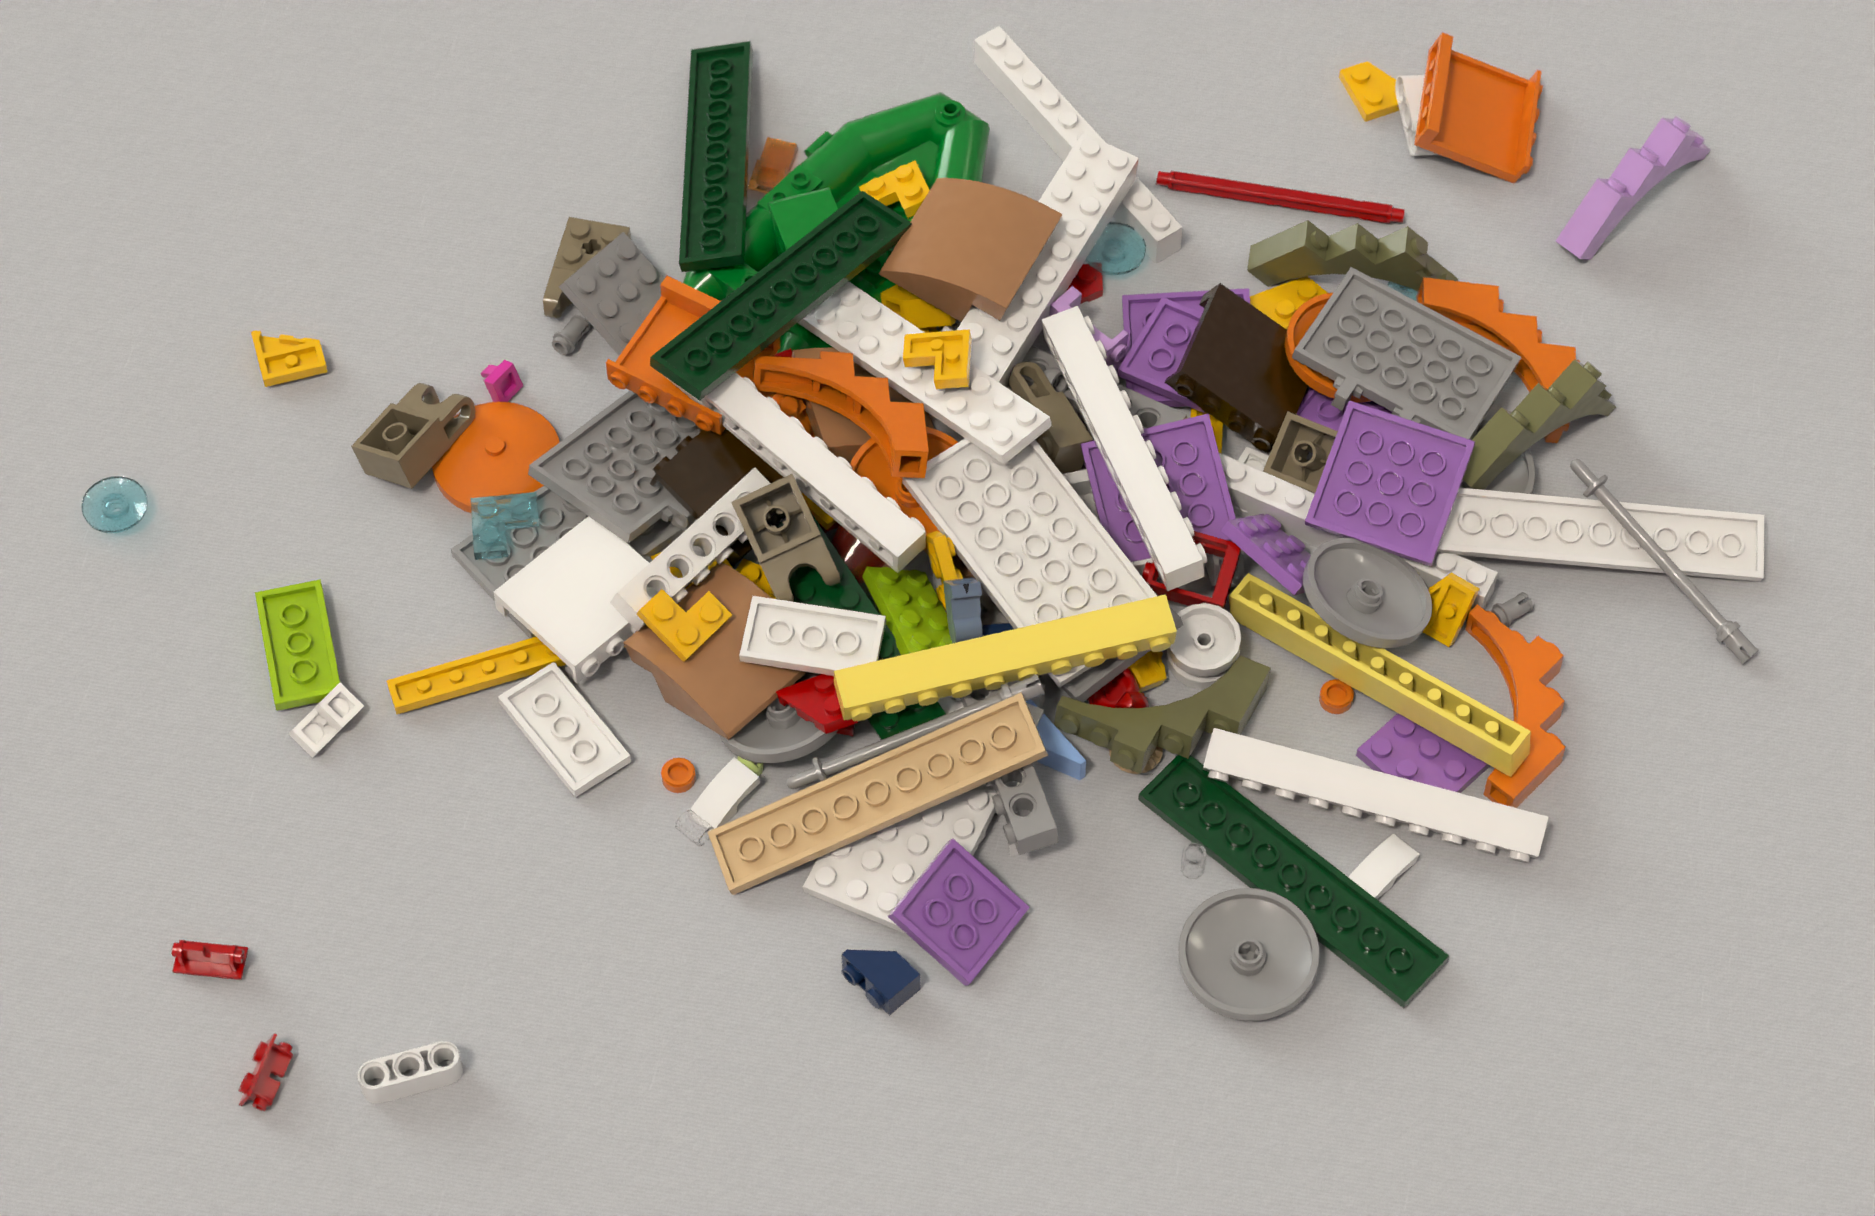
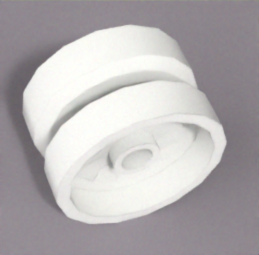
[1166,603,1241,690]

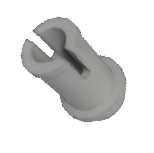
[552,315,589,355]
[1490,592,1533,627]

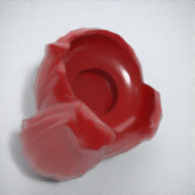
[1087,668,1149,708]

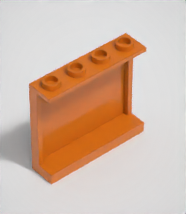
[1414,32,1543,184]
[606,275,780,435]

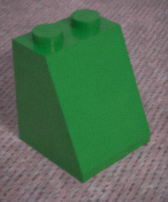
[768,187,838,256]

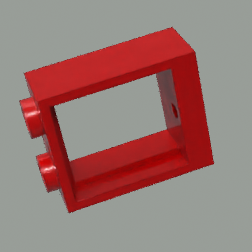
[1142,531,1241,609]

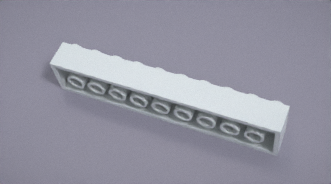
[957,132,1139,387]

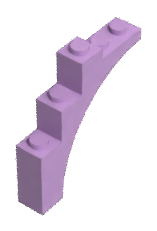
[1556,116,1711,260]

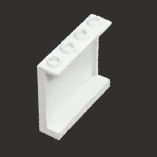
[494,516,658,683]

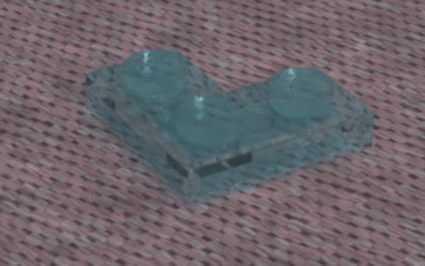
[470,492,539,560]

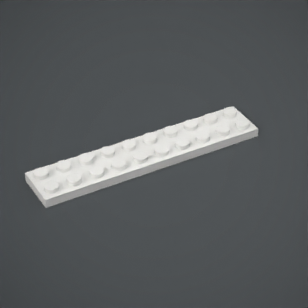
[798,282,1052,465]
[1437,488,1764,582]

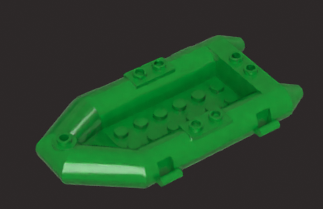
[683,92,990,353]

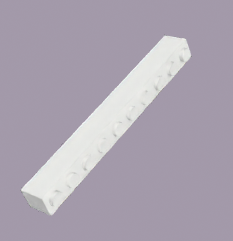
[974,26,1183,264]
[1041,306,1208,591]
[663,372,926,573]
[1219,453,1498,612]
[1203,728,1549,863]

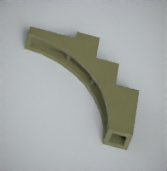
[1247,220,1458,292]
[1463,359,1616,490]
[1054,655,1271,774]

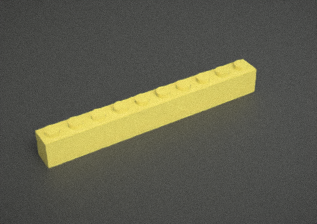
[1229,573,1531,777]
[834,594,1177,721]

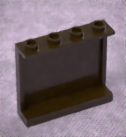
[1164,283,1308,453]
[650,427,786,567]

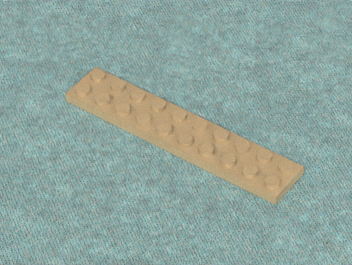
[708,693,1048,895]

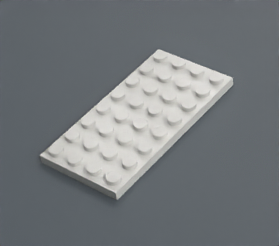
[902,438,1157,688]
[803,695,1044,934]

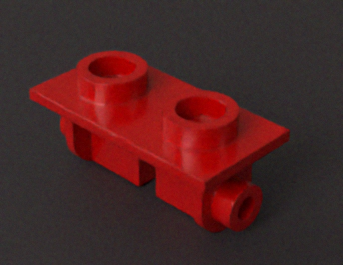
[172,940,248,980]
[238,1033,293,1111]

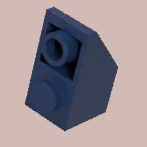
[841,950,920,1016]

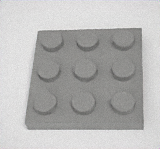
[559,232,665,355]

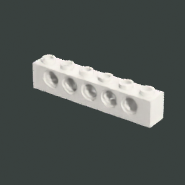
[610,468,775,631]

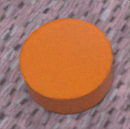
[1319,679,1354,714]
[661,758,696,793]

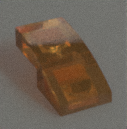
[748,137,798,194]

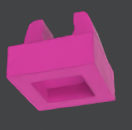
[480,360,523,402]

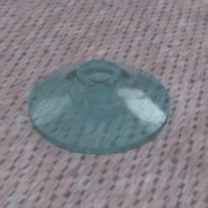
[1086,222,1146,275]
[81,476,148,533]

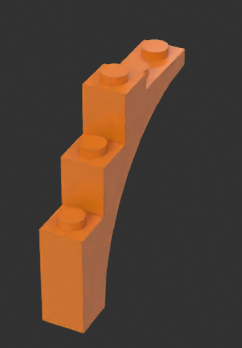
[1416,277,1580,443]
[752,351,929,478]
[1465,604,1566,808]

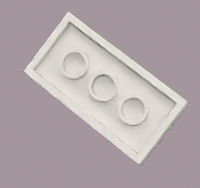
[739,596,886,676]
[498,662,631,797]

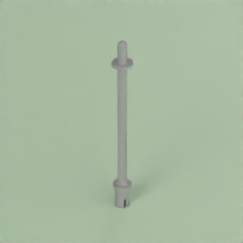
[1570,459,1759,664]
[787,674,1045,789]

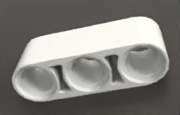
[1395,75,1439,156]
[358,1041,463,1104]

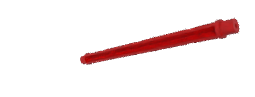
[1156,171,1405,224]

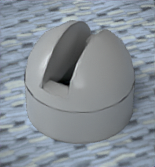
[1044,368,1068,393]

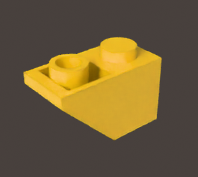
[881,285,955,328]

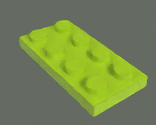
[862,566,953,655]
[255,579,340,711]

